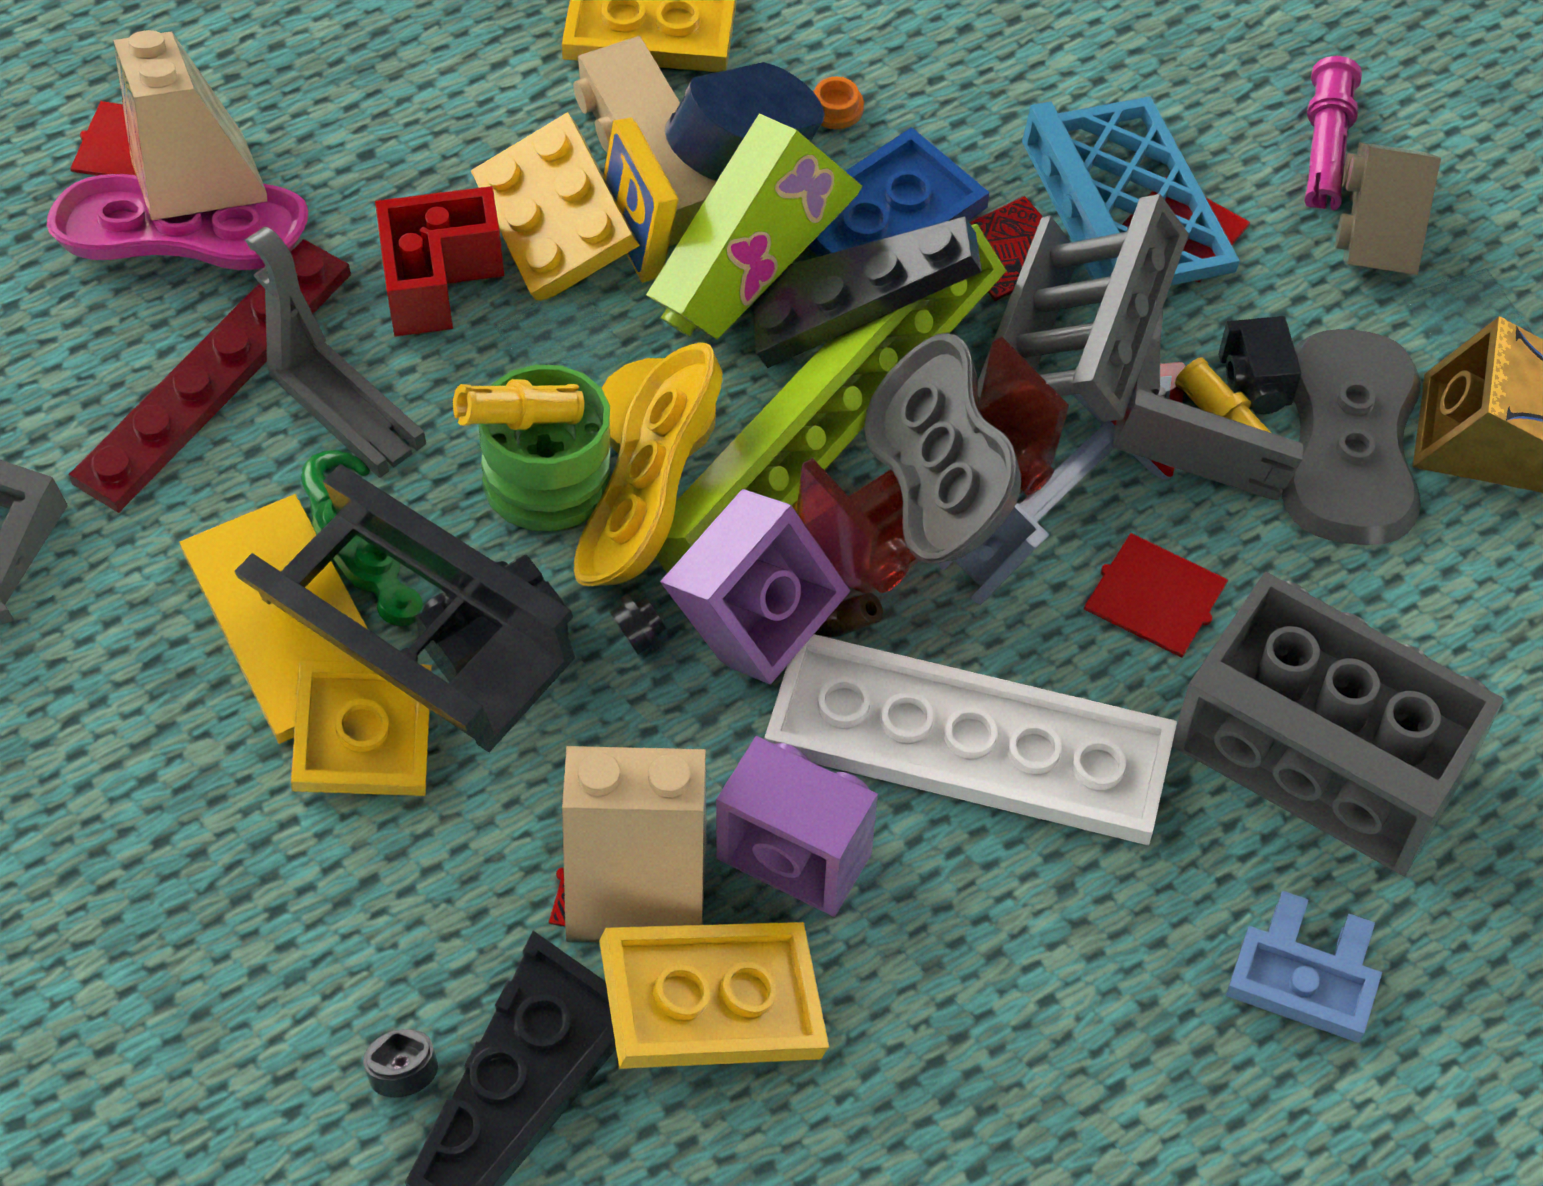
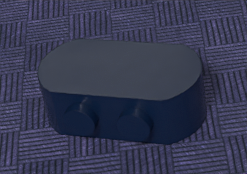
[665,62,824,181]

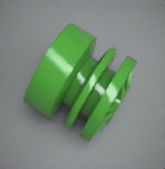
[479,364,611,531]

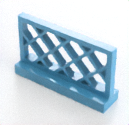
[1022,96,1240,286]

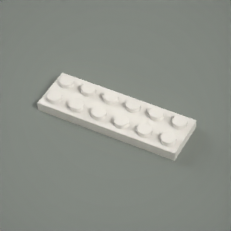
[764,634,1177,845]

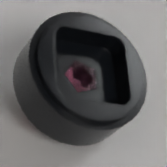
[363,1029,438,1098]

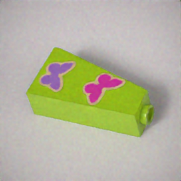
[646,114,863,340]

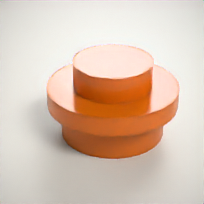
[813,76,864,129]

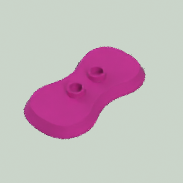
[47,174,308,270]

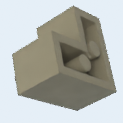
[1335,142,1441,275]

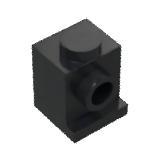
[1218,316,1302,414]

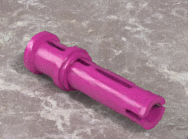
[1304,56,1362,211]

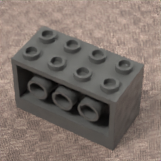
[1172,571,1504,877]

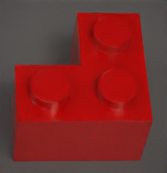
[375,186,505,337]

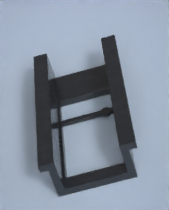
[234,464,575,753]

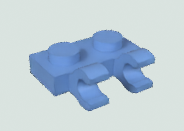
[1226,891,1382,1043]

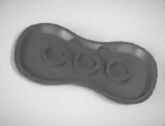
[1282,329,1421,545]
[865,333,1021,563]

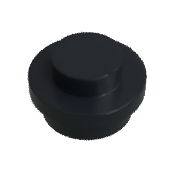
[610,593,667,655]

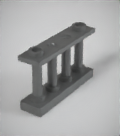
[977,194,1189,435]

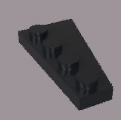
[753,217,982,368]
[405,930,616,1186]

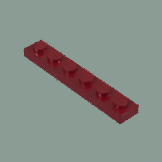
[69,239,351,513]

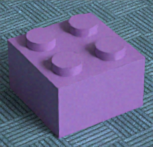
[660,489,850,685]
[716,736,878,917]

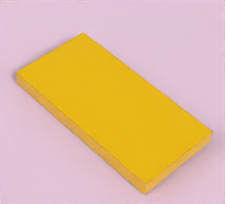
[179,494,368,744]

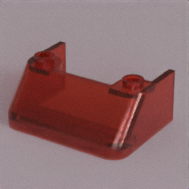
[796,336,1069,594]

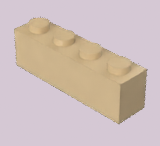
[573,36,717,246]

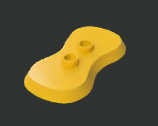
[574,343,723,586]

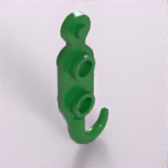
[301,450,423,626]

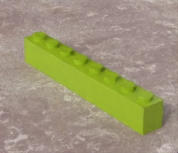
[656,224,1006,573]

